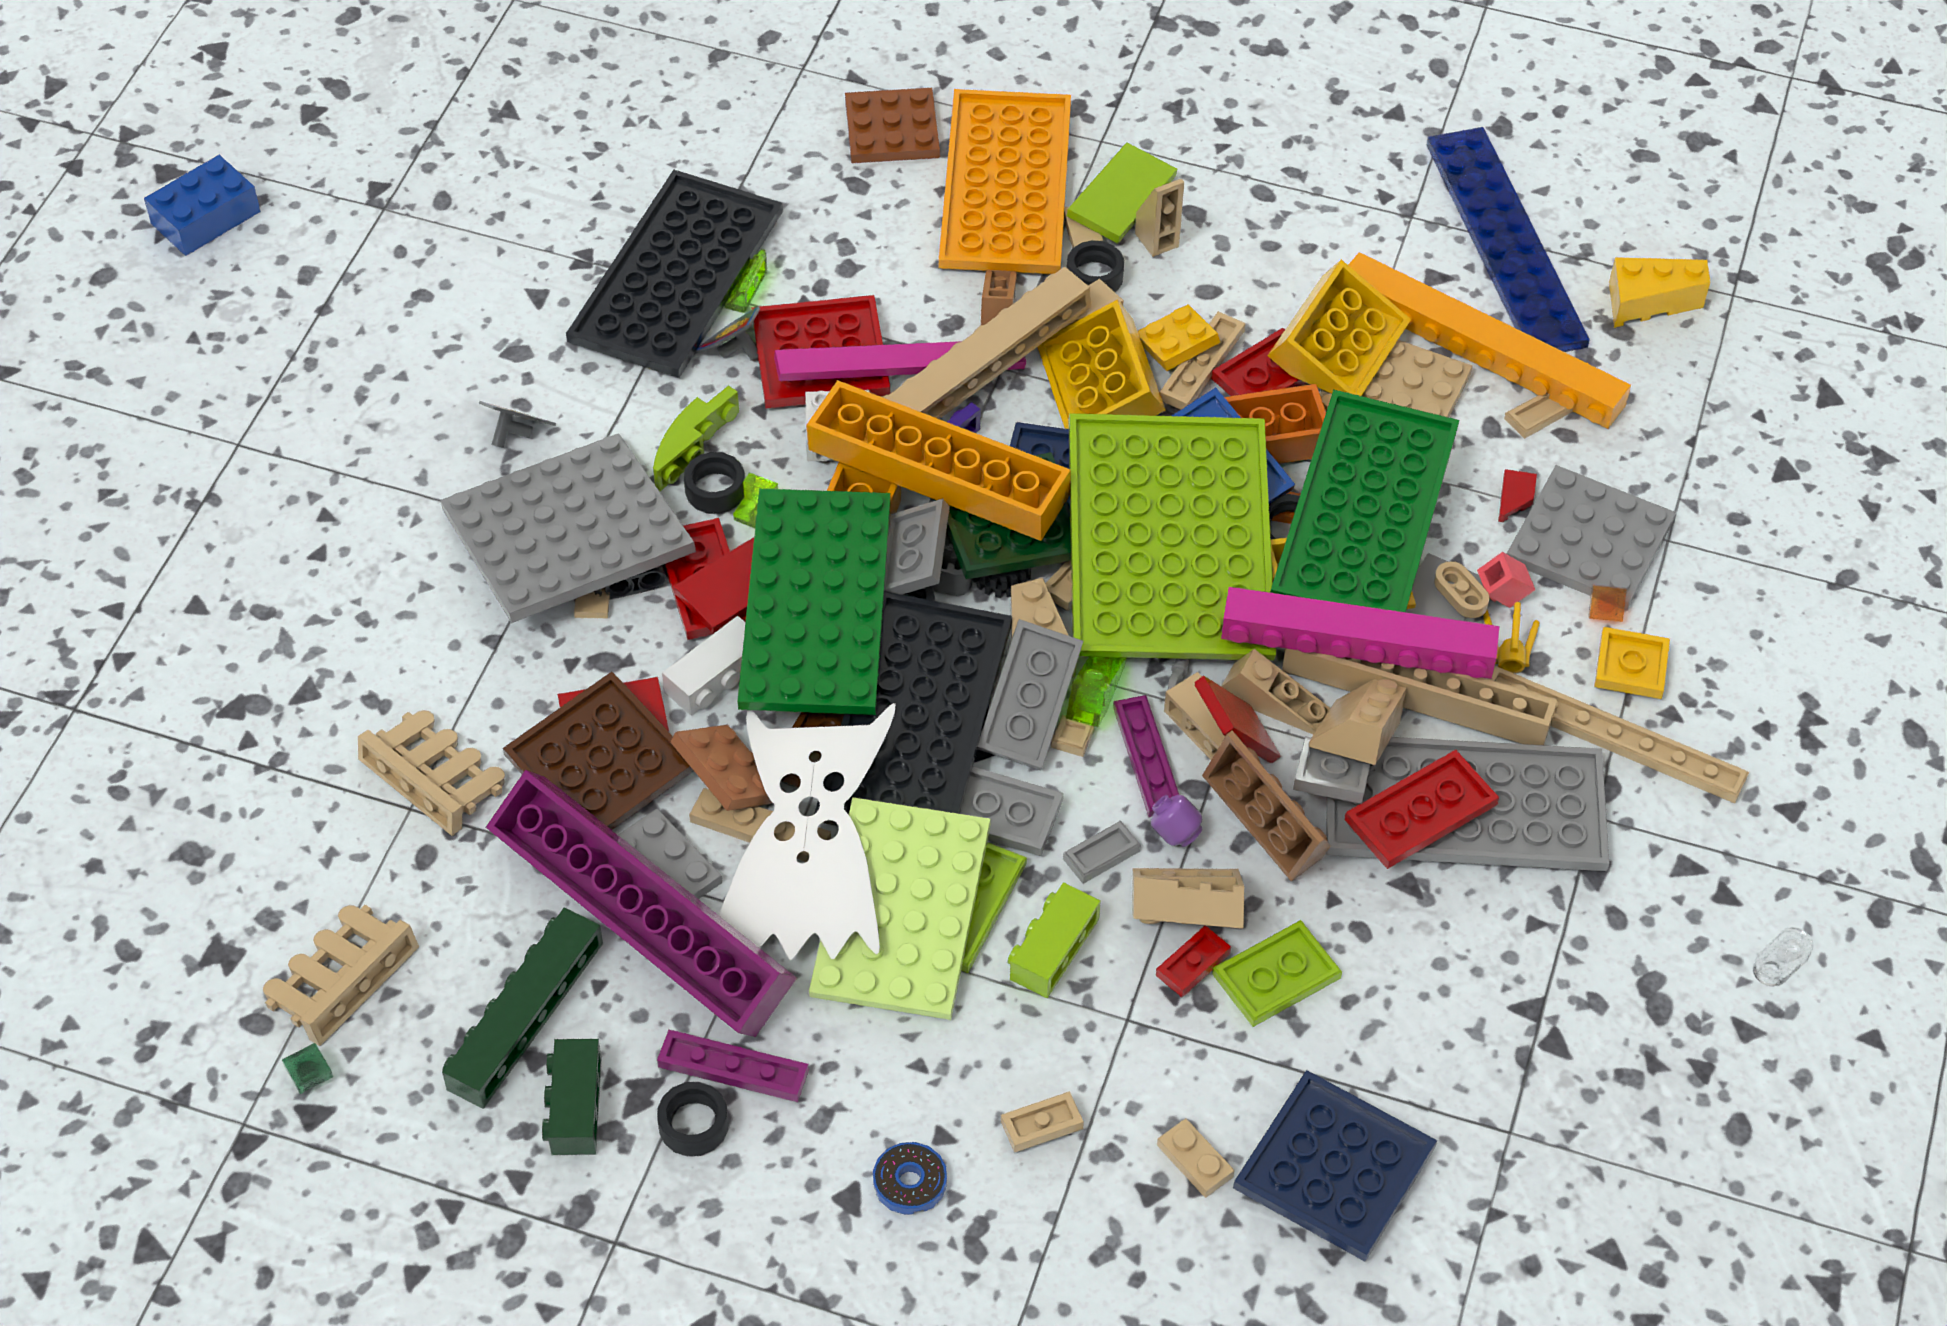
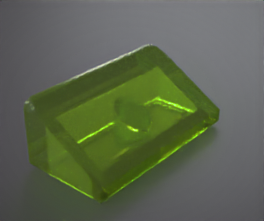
[724,249,767,313]

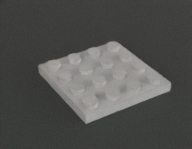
[1506,465,1676,611]

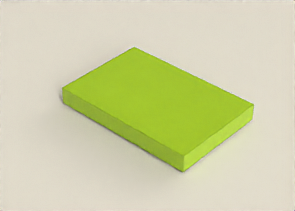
[1212,920,1342,1027]

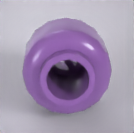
[1151,795,1202,847]

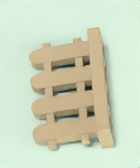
[358,710,505,836]
[263,905,419,1046]

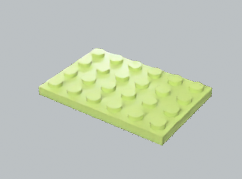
[809,797,991,1020]

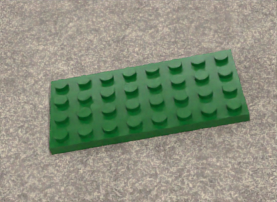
[1270,389,1460,613]
[737,488,891,715]

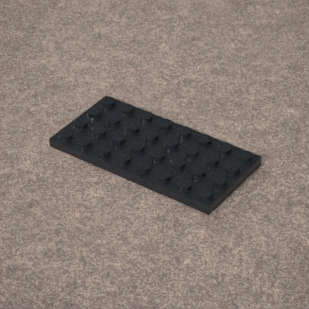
[566,169,783,378]
[814,591,1012,826]

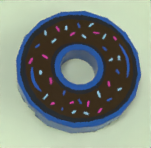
[873,1142,947,1215]

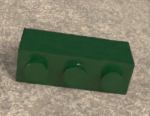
[542,1039,602,1155]

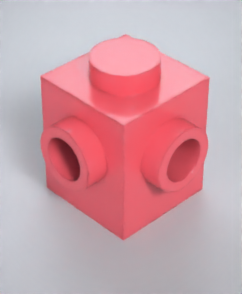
[1477,552,1535,608]

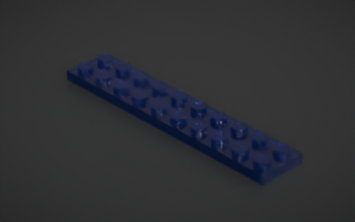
[1426,127,1590,352]

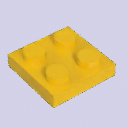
[1138,304,1220,371]
[1594,627,1670,699]

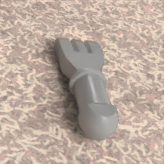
[1168,658,1189,690]

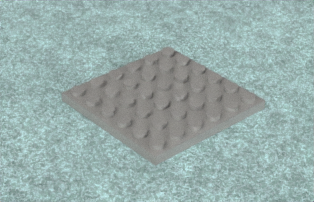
[440,433,696,623]

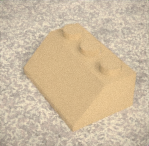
[1309,679,1407,765]

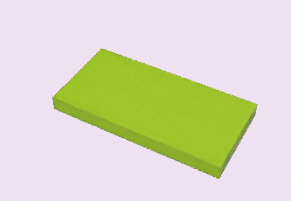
[1066,142,1178,244]
[961,842,1027,973]

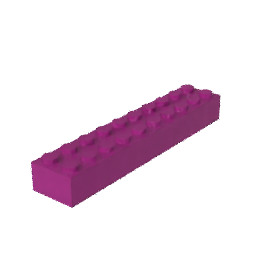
[485,770,797,1037]

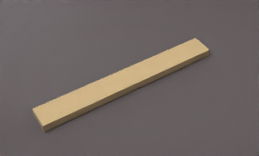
[1488,666,1749,803]

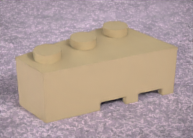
[1010,577,1076,678]

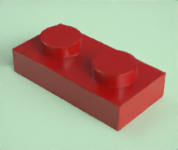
[1156,925,1231,997]

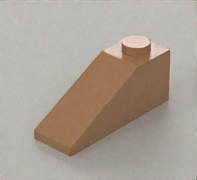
[981,270,1017,325]

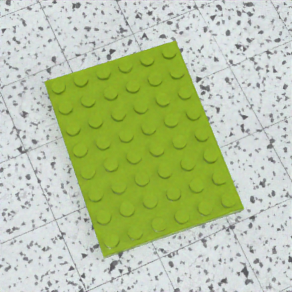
[1068,413,1276,661]

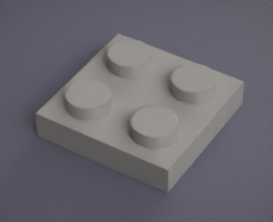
[1293,736,1370,804]

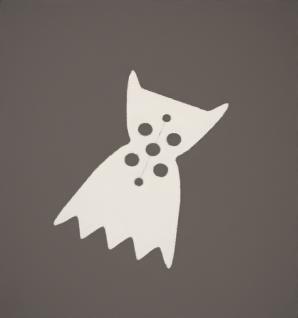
[719,703,895,960]

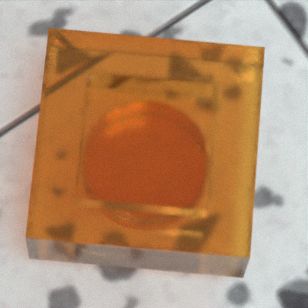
[1588,584,1627,622]

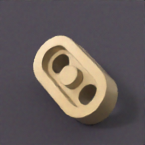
[1434,561,1489,618]

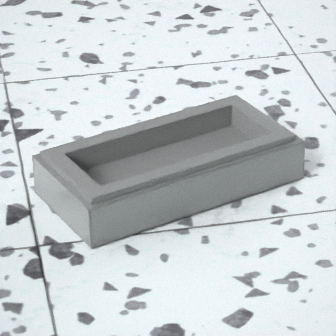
[1063,820,1141,884]

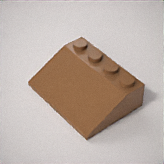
[1202,731,1331,881]

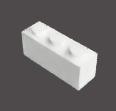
[662,616,745,716]

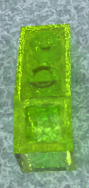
[1066,656,1128,727]

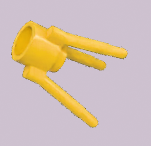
[1483,602,1540,673]

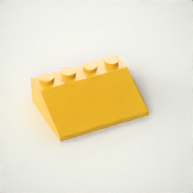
[1268,259,1411,396]
[1038,299,1166,429]

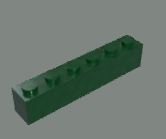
[442,907,603,1109]

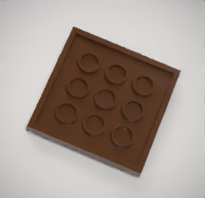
[502,671,694,830]

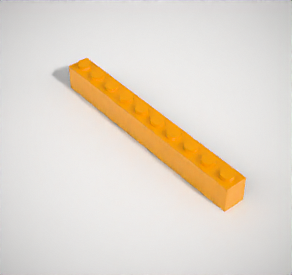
[1348,252,1631,429]

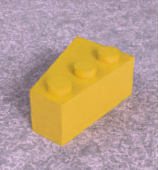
[1609,257,1710,328]

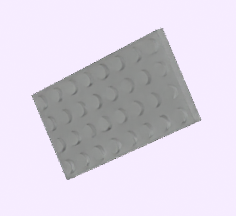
[1326,737,1609,871]

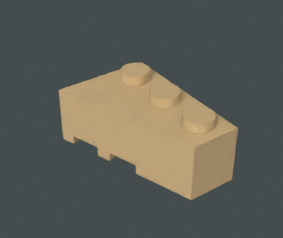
[1132,868,1244,929]

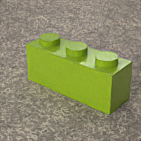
[1007,882,1101,998]

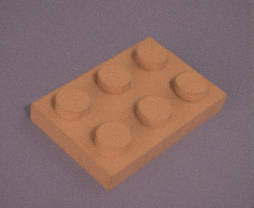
[671,724,783,811]

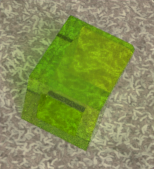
[733,472,778,528]

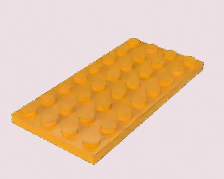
[939,89,1071,274]

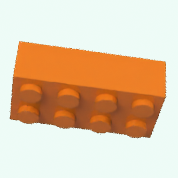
[1224,384,1326,464]

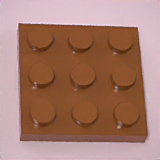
[845,87,940,163]

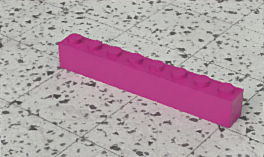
[1221,587,1500,679]

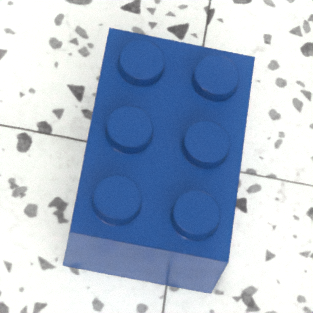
[144,154,261,256]

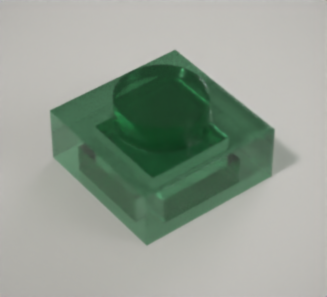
[282,1043,333,1094]

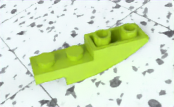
[653,385,739,492]

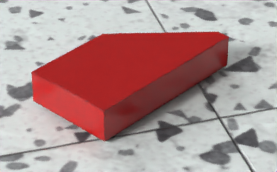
[1498,469,1537,522]

